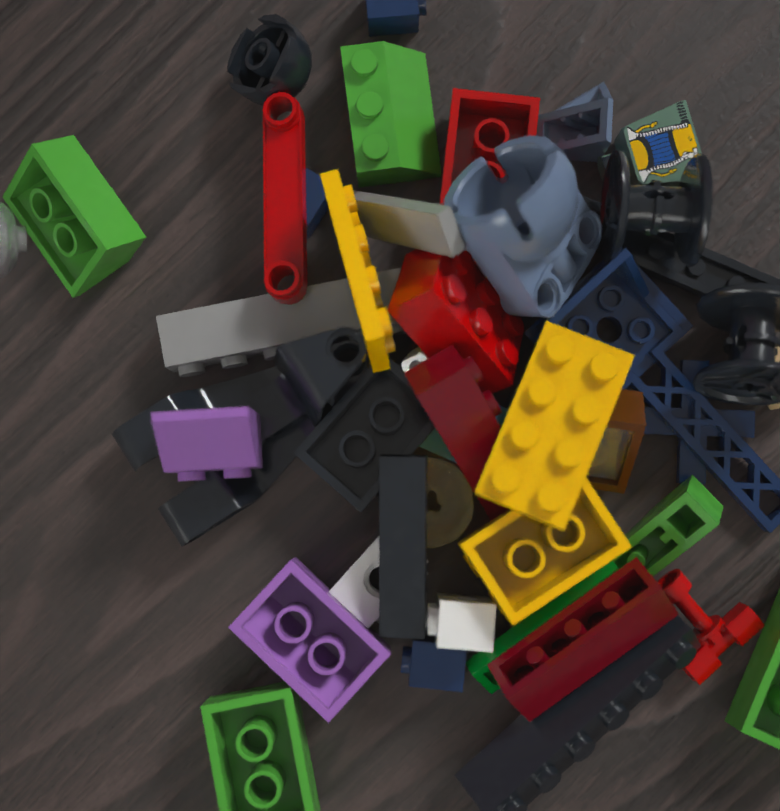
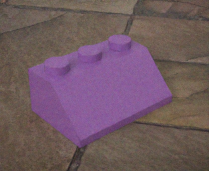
[228,557,391,723]

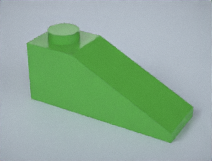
[612,474,723,576]

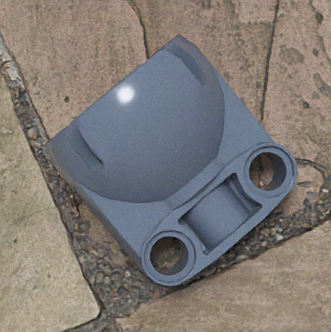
[444,135,602,318]

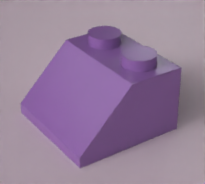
[151,407,263,481]

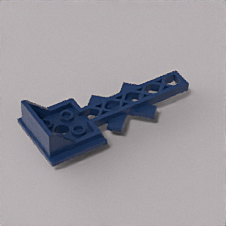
[523,248,780,533]

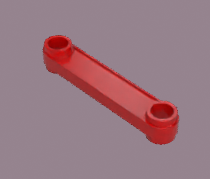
[263,92,308,305]

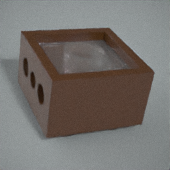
[586,389,646,494]

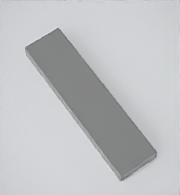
[353,190,465,257]

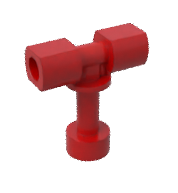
[657,569,765,685]

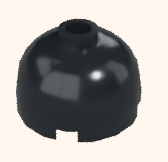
[227,14,312,106]

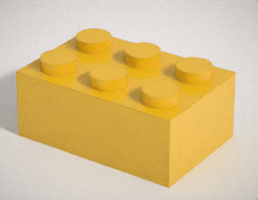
[457,478,632,625]

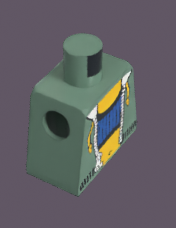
[597,100,702,187]

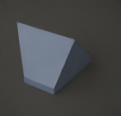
[537,81,613,162]

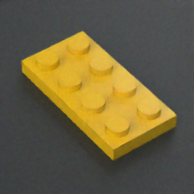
[320,169,396,373]
[475,321,635,531]

